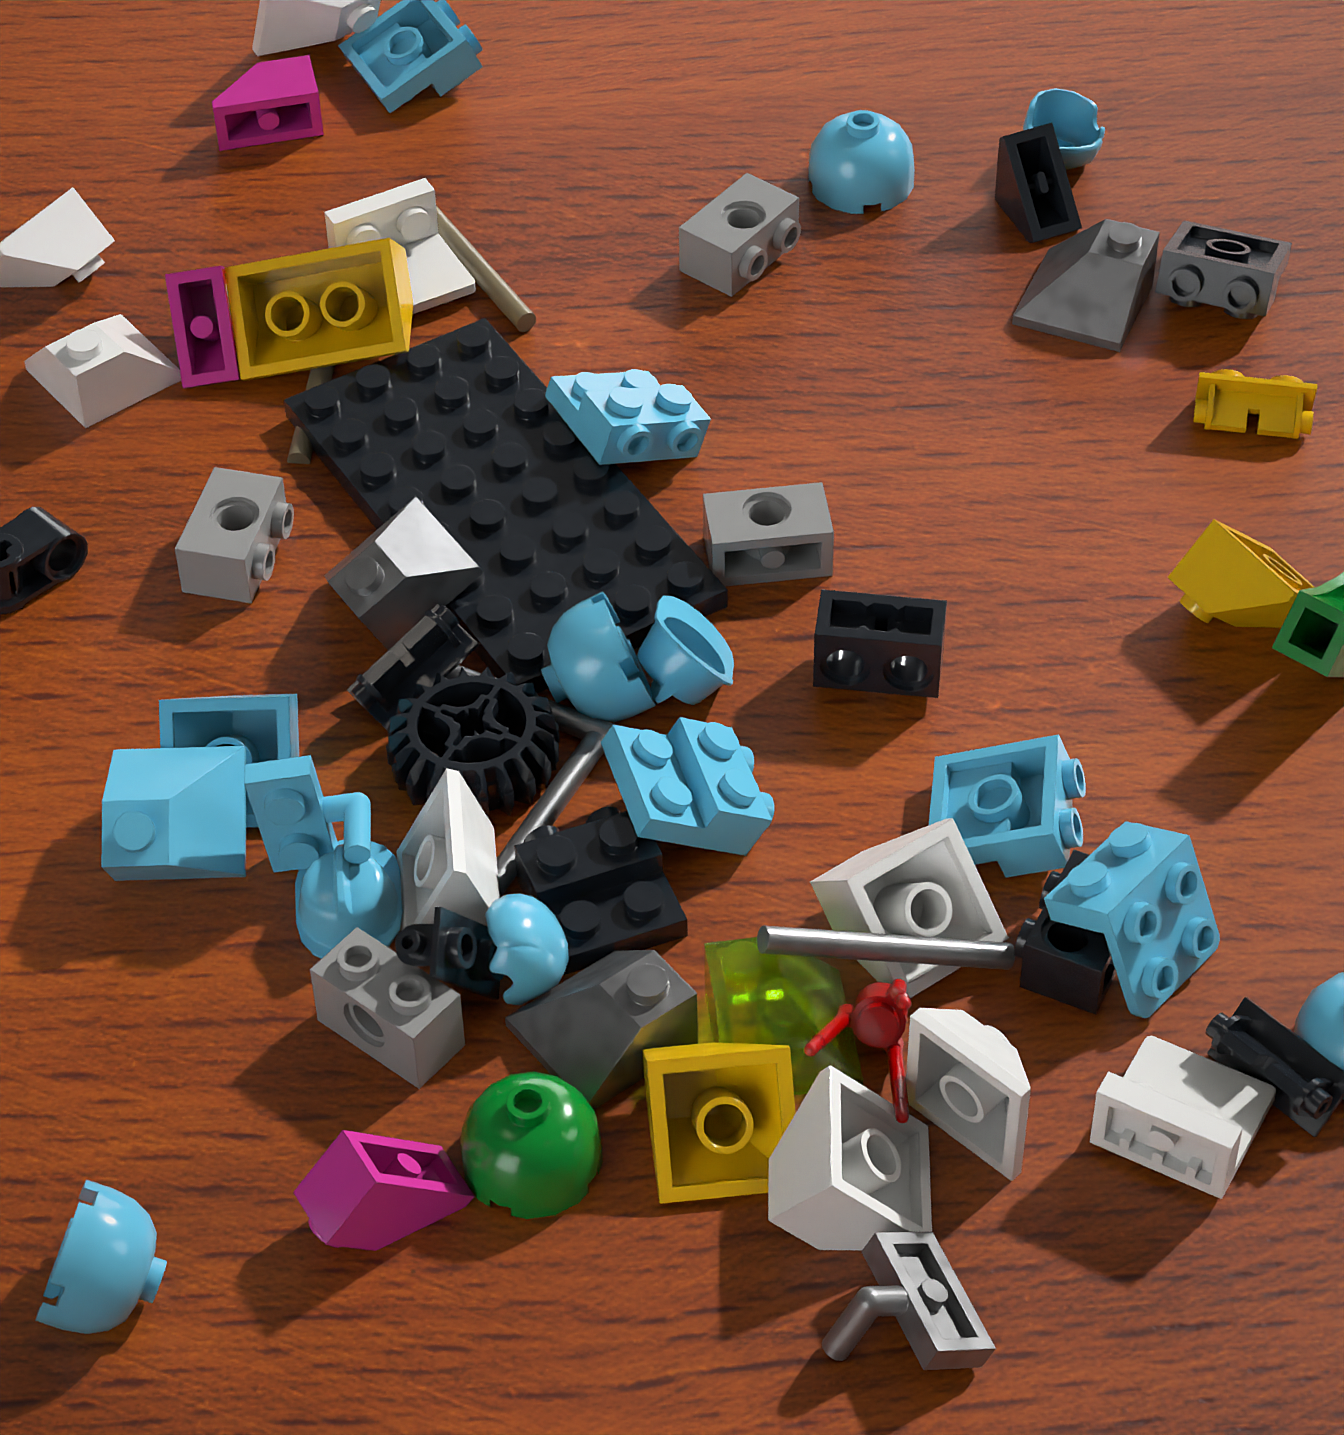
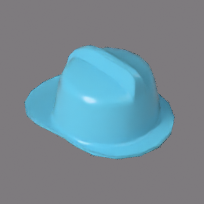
[637,596,734,705]
[295,840,403,959]

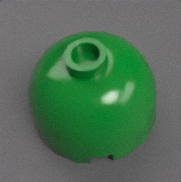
[460,1072,603,1219]

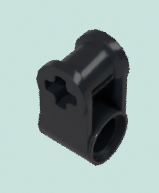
[0,507,88,615]

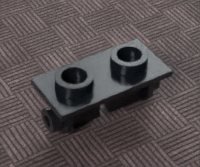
[347,604,479,730]
[395,907,504,1000]
[1205,997,1344,1137]

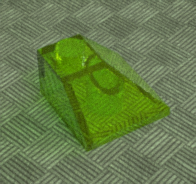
[704,937,863,1095]

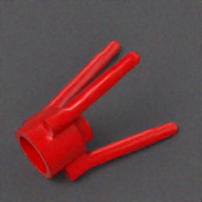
[804,979,911,1124]

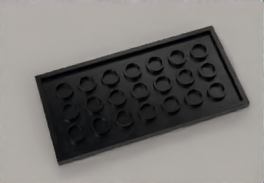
[284,318,728,693]

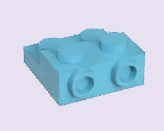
[338,0,483,113]
[545,369,711,465]
[601,717,774,856]
[928,734,1086,878]

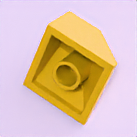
[1168,519,1314,628]
[642,1042,796,1204]

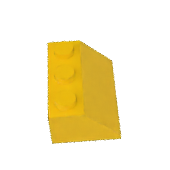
[224,238,413,381]

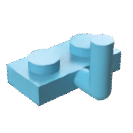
[244,755,371,873]

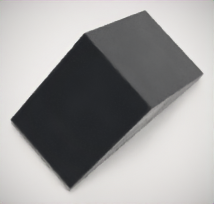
[995,123,1082,244]

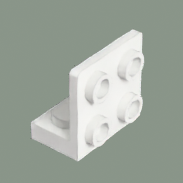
[324,178,476,314]
[1090,1036,1276,1199]

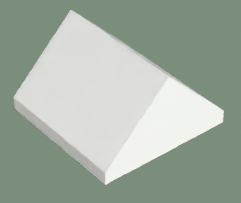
[396,768,500,931]

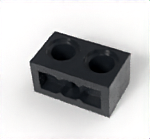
[813,589,947,698]
[1014,849,1116,1015]

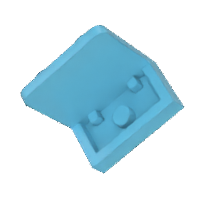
[1044,821,1220,1018]

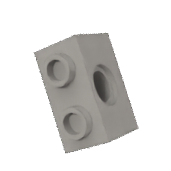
[679,173,801,297]
[175,467,294,603]
[703,482,834,586]
[310,927,465,1089]

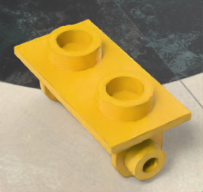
[1193,369,1318,439]

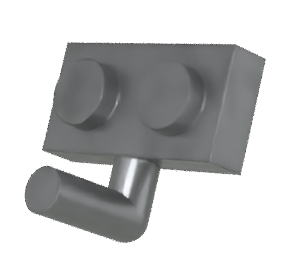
[822,1232,996,1370]

